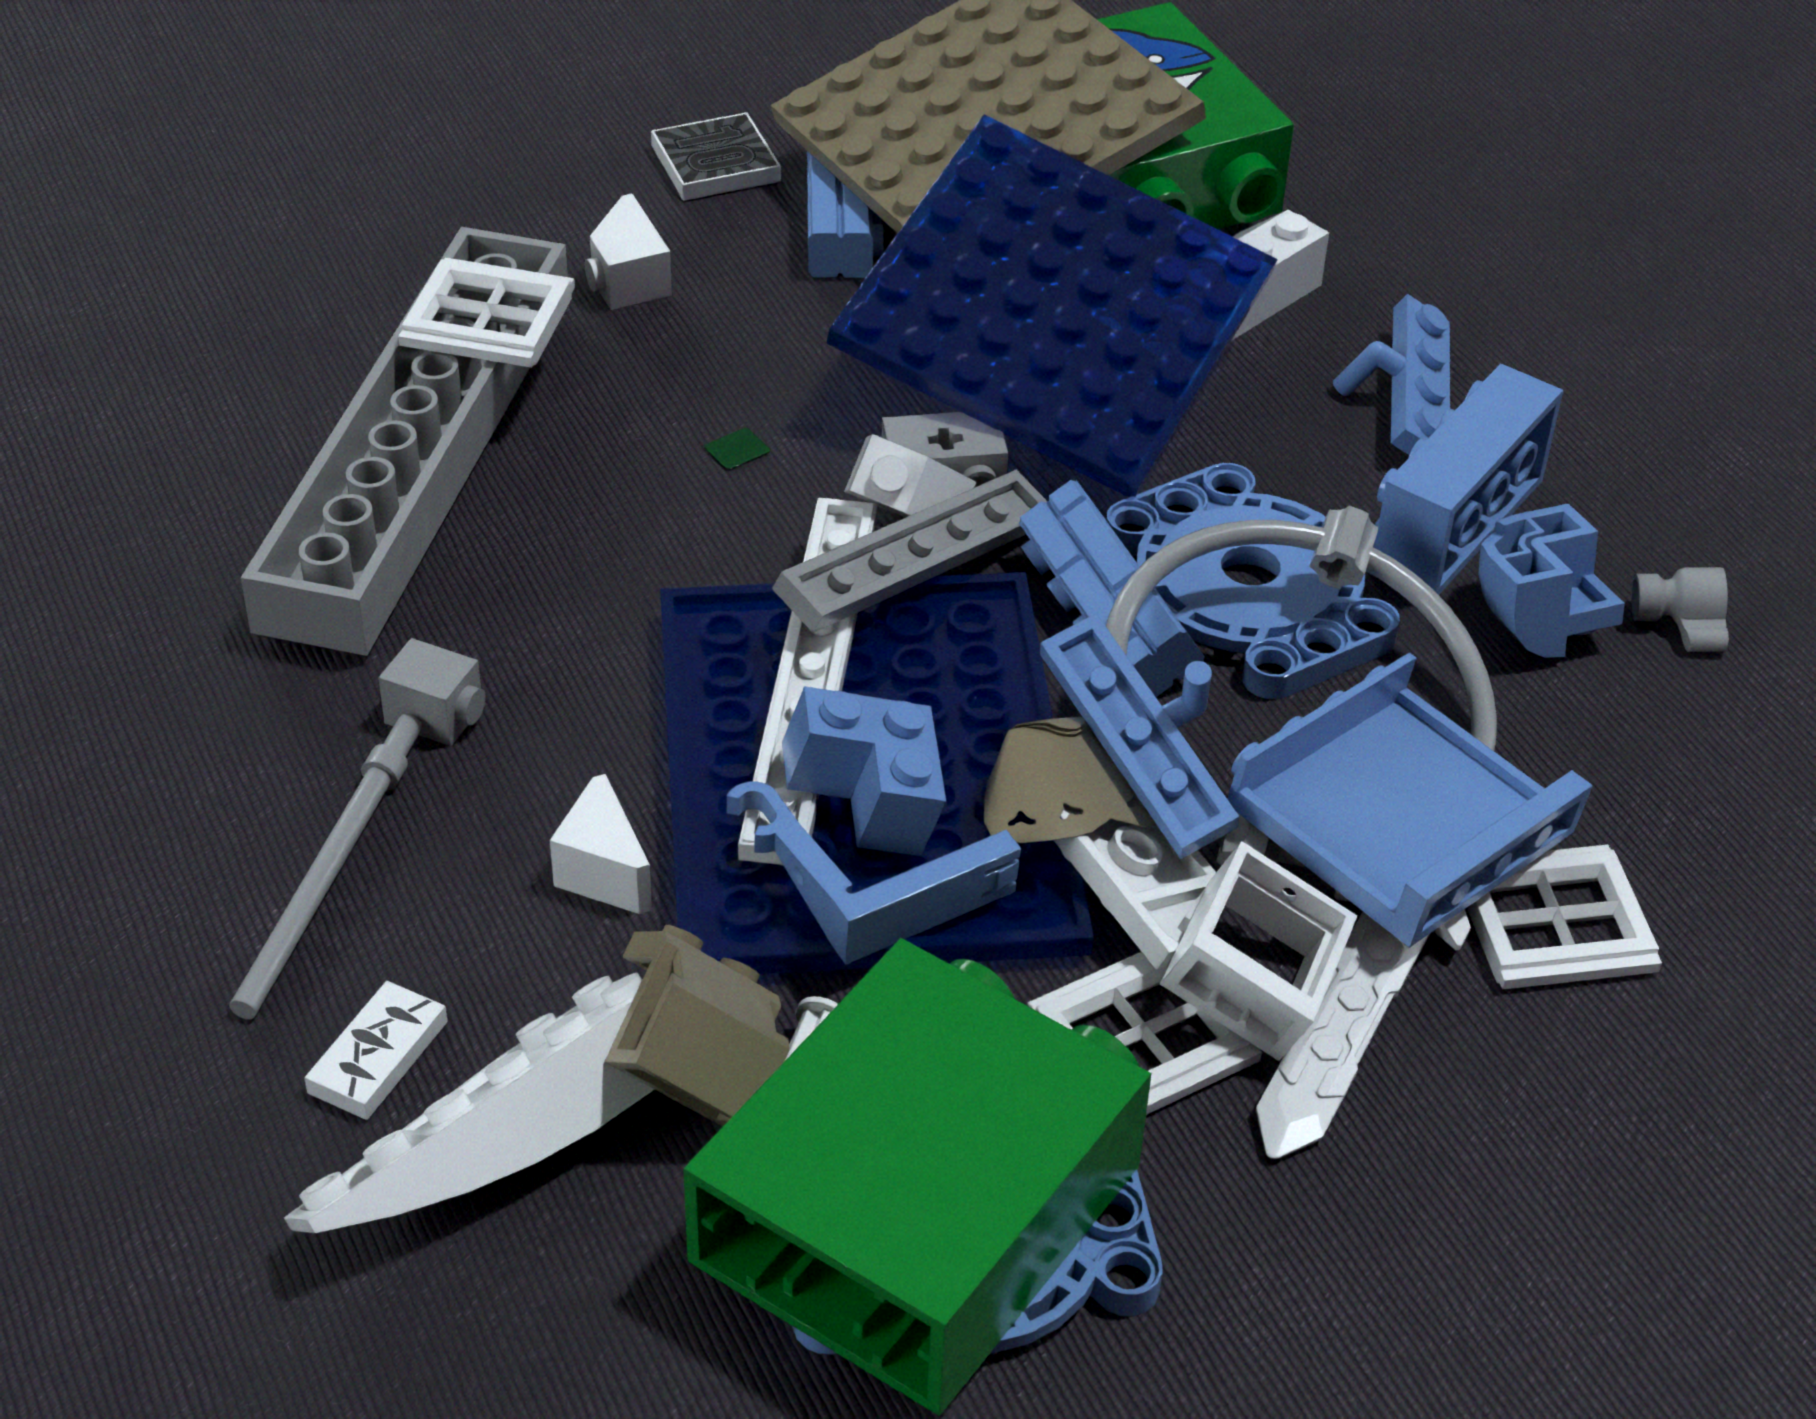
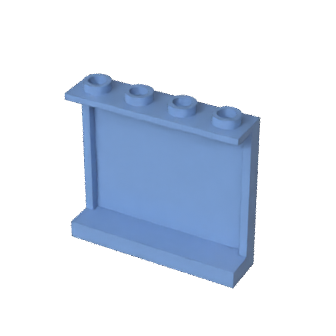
[1227,653,1593,948]

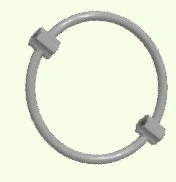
[1106,506,1497,867]

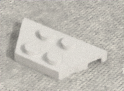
[1054,795,1216,971]

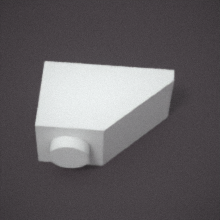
[585,194,672,310]
[844,434,976,517]

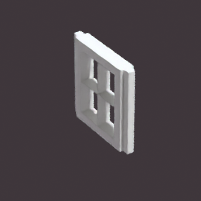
[398,258,575,368]
[1467,845,1662,989]
[1028,952,1262,1115]

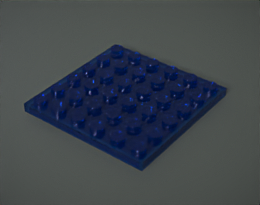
[826,114,1278,497]

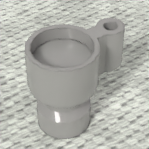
[1631,567,1729,652]

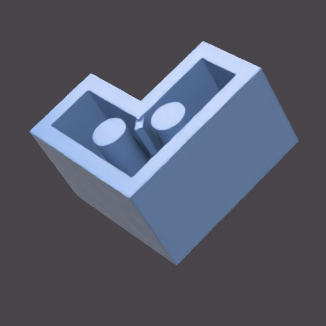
[782,686,946,856]

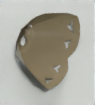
[984,717,1157,843]

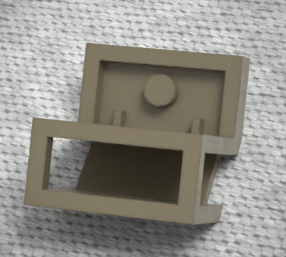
[604,925,790,1126]

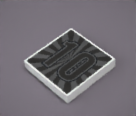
[651,112,781,201]

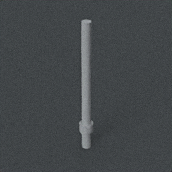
[229,714,422,1019]

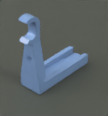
[727,781,1021,965]

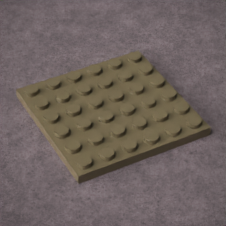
[771,0,1206,273]

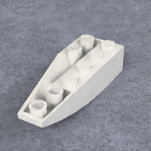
[284,973,654,1233]

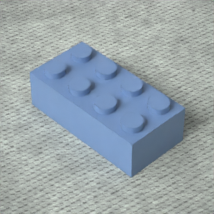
[1373,363,1563,595]

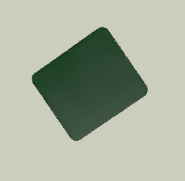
[704,428,770,469]

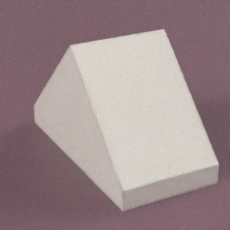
[550,774,652,914]

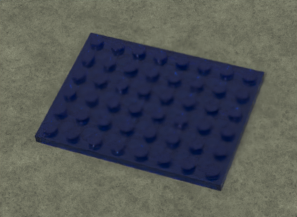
[660,572,1094,974]

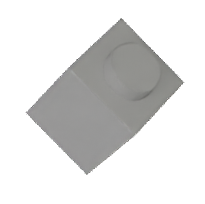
[378,638,485,746]

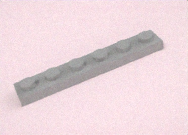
[772,469,1048,633]

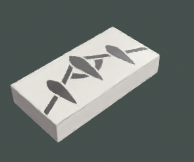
[304,980,448,1120]

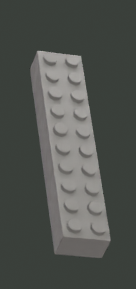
[241,227,568,656]

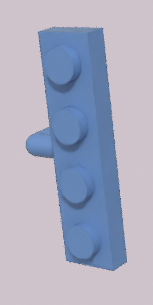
[1333,294,1450,455]
[1040,613,1239,859]

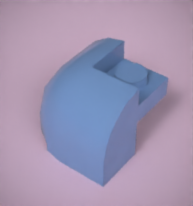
[1478,504,1625,658]

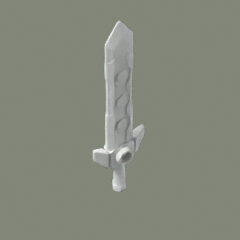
[1256,891,1471,1159]

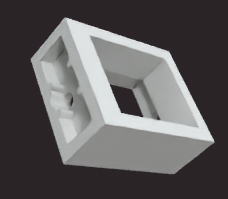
[1160,841,1357,1061]

